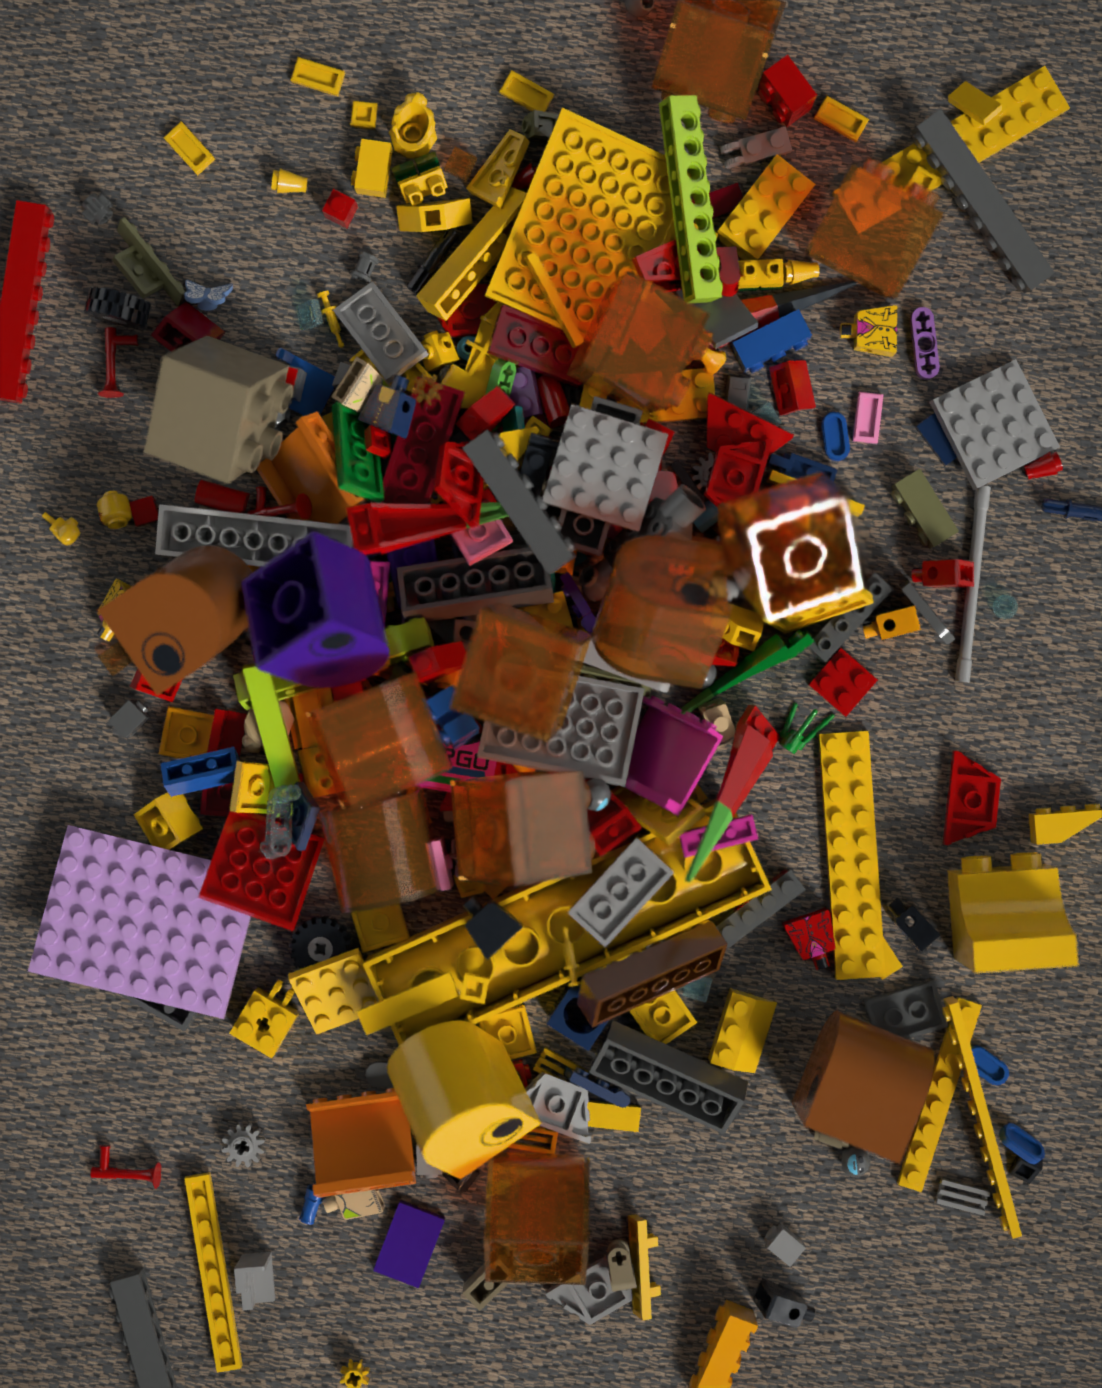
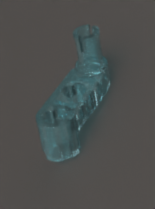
[260,785,301,859]

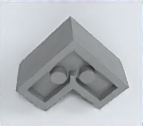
[234,1252,275,1310]

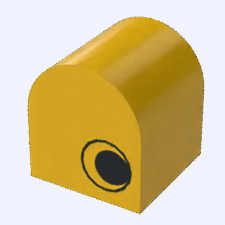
[387,1021,541,1179]

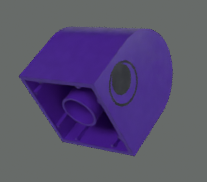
[241,531,389,688]

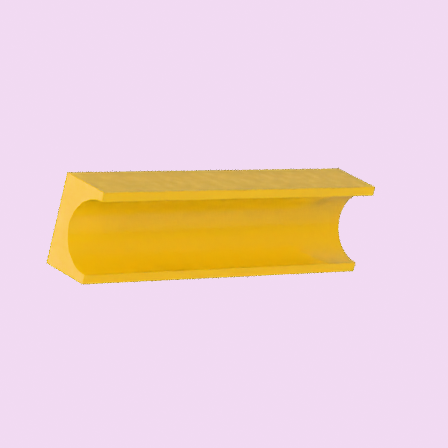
[362,798,772,1046]

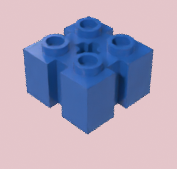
[425,685,479,750]

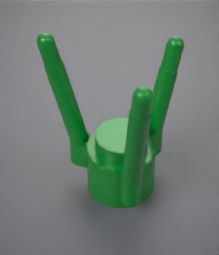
[779,702,835,754]

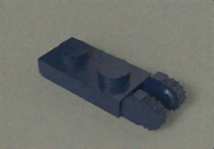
[563,1067,631,1108]

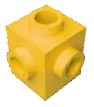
[420,331,459,372]

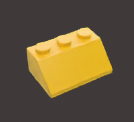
[708,988,777,1073]

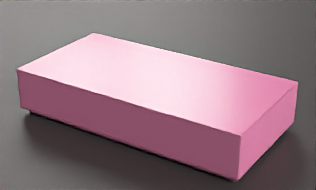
[852,391,884,444]

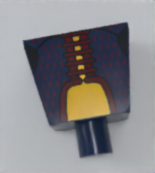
[358,375,416,439]

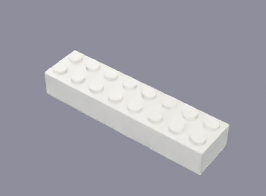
[155,505,354,567]

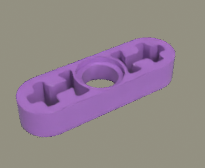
[910,307,940,380]

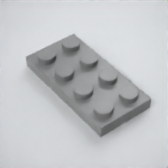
[333,281,429,383]
[568,837,674,947]

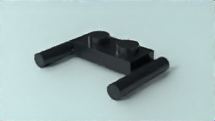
[520,432,561,518]

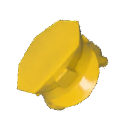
[389,92,437,159]

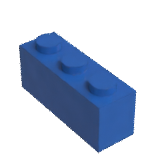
[730,309,812,374]
[160,747,241,797]

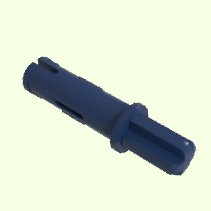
[1041,499,1102,522]

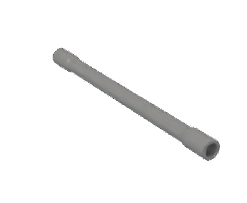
[955,486,991,683]

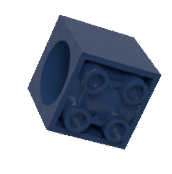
[547,975,609,1051]

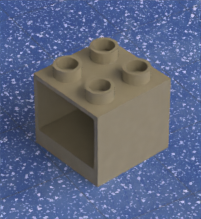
[144,336,293,484]

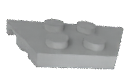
[525,1072,591,1144]
[545,1251,632,1325]

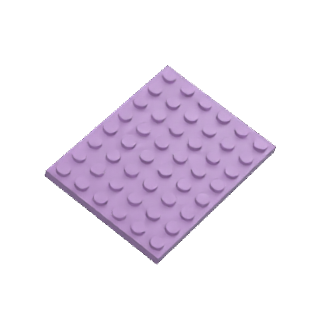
[28,825,251,1019]

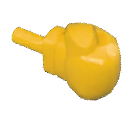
[42,512,81,546]

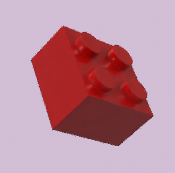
[758,55,817,127]

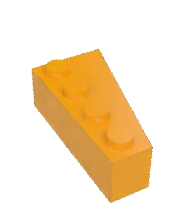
[689,1300,758,1388]

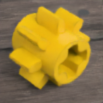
[340,1359,370,1388]

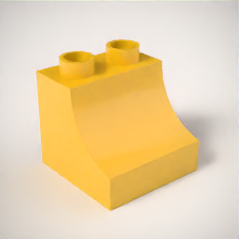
[947,852,1078,973]

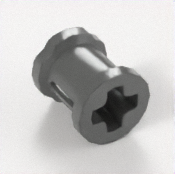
[350,251,379,284]

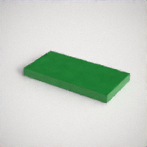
[332,402,384,503]

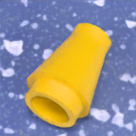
[271,168,308,193]
[783,260,819,285]

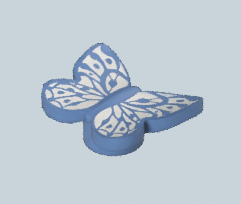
[185,280,233,310]

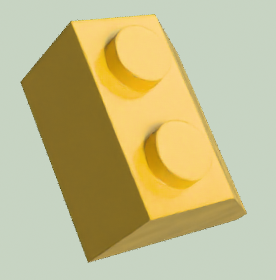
[134,792,203,850]

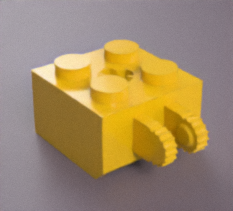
[229,979,300,1059]

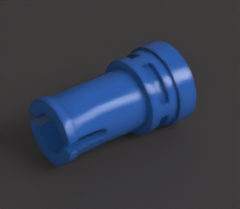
[299,1185,323,1225]

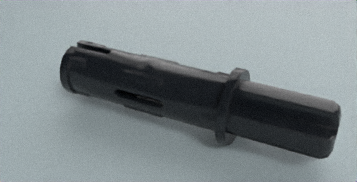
[407,229,459,295]

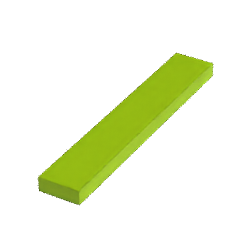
[242,663,301,803]

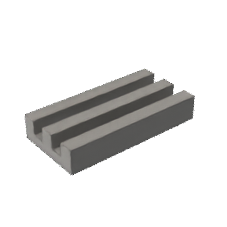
[935,1178,990,1216]

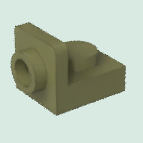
[521,110,559,141]

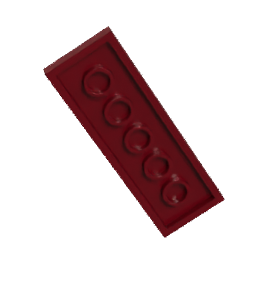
[380,376,466,504]

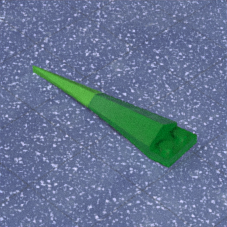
[681,629,815,714]

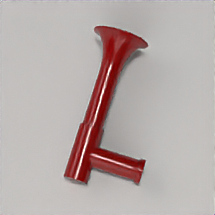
[98,327,138,398]
[247,486,312,519]
[90,1145,161,1189]

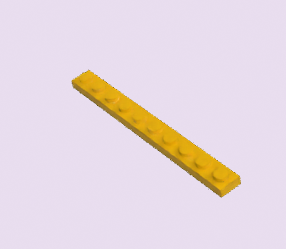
[942,996,1022,1239]

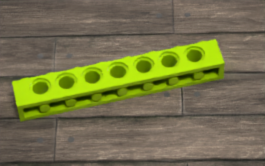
[659,95,723,304]

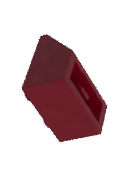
[151,302,225,352]

